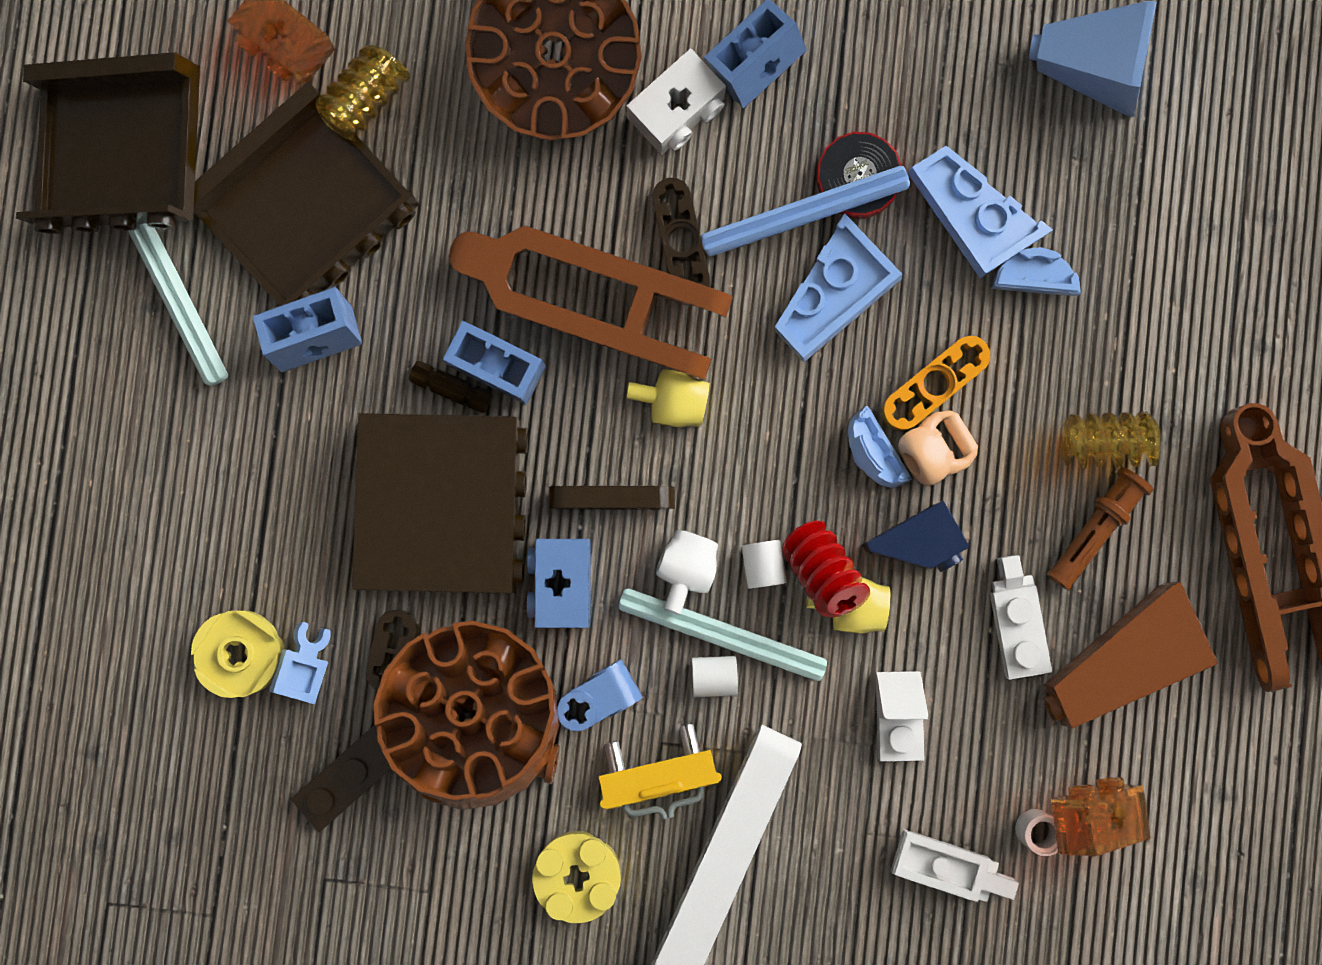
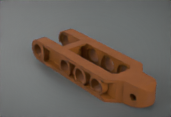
[449,225,733,380]
[1210,403,1322,692]

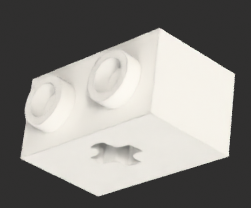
[626,48,726,155]

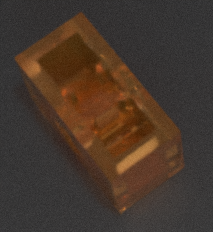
[227,0,336,86]
[1051,777,1151,857]

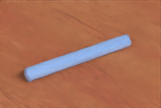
[701,166,910,256]

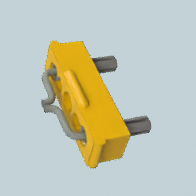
[598,724,722,820]

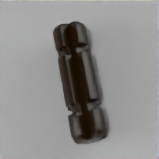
[409,361,493,413]

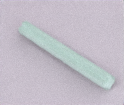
[128,223,228,386]
[619,588,827,681]

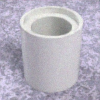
[741,540,787,589]
[692,656,738,697]
[1015,809,1066,856]

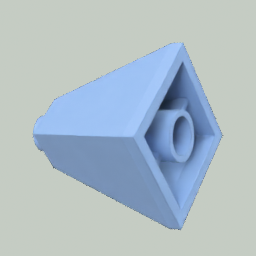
[1029,1,1157,117]

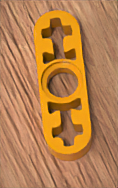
[882,336,990,431]

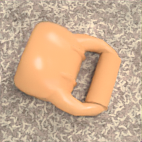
[898,410,978,486]

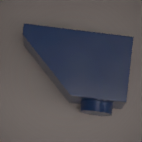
[861,501,970,572]

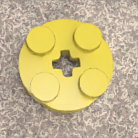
[191,610,284,698]
[532,831,621,923]

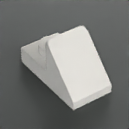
[876,671,928,761]

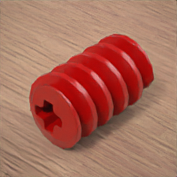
[782,520,871,618]

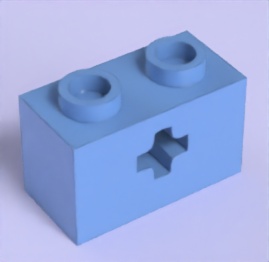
[704,0,807,109]
[253,287,362,372]
[443,320,546,405]
[527,539,591,628]

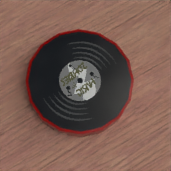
[816,132,902,219]

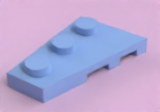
[908,146,1053,278]
[775,213,902,362]

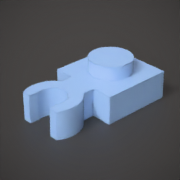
[269,622,331,704]

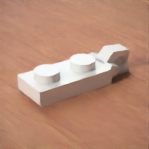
[990,555,1052,680]
[891,829,1019,902]

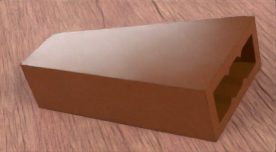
[1043,582,1218,729]

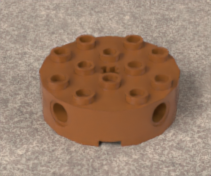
[465,0,642,140]
[373,621,560,810]

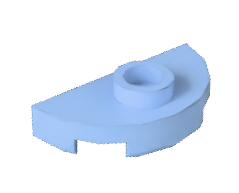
[991,247,1081,297]
[847,406,912,488]

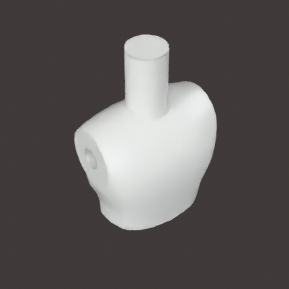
[656,530,719,615]

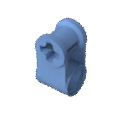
[557,659,643,731]

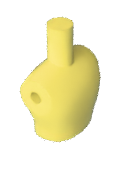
[626,369,710,428]
[806,578,891,634]

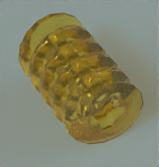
[316,45,410,141]
[1062,411,1161,469]

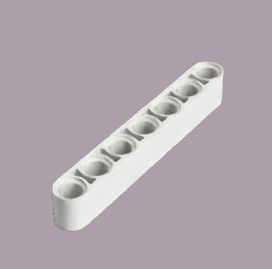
[651,725,802,965]

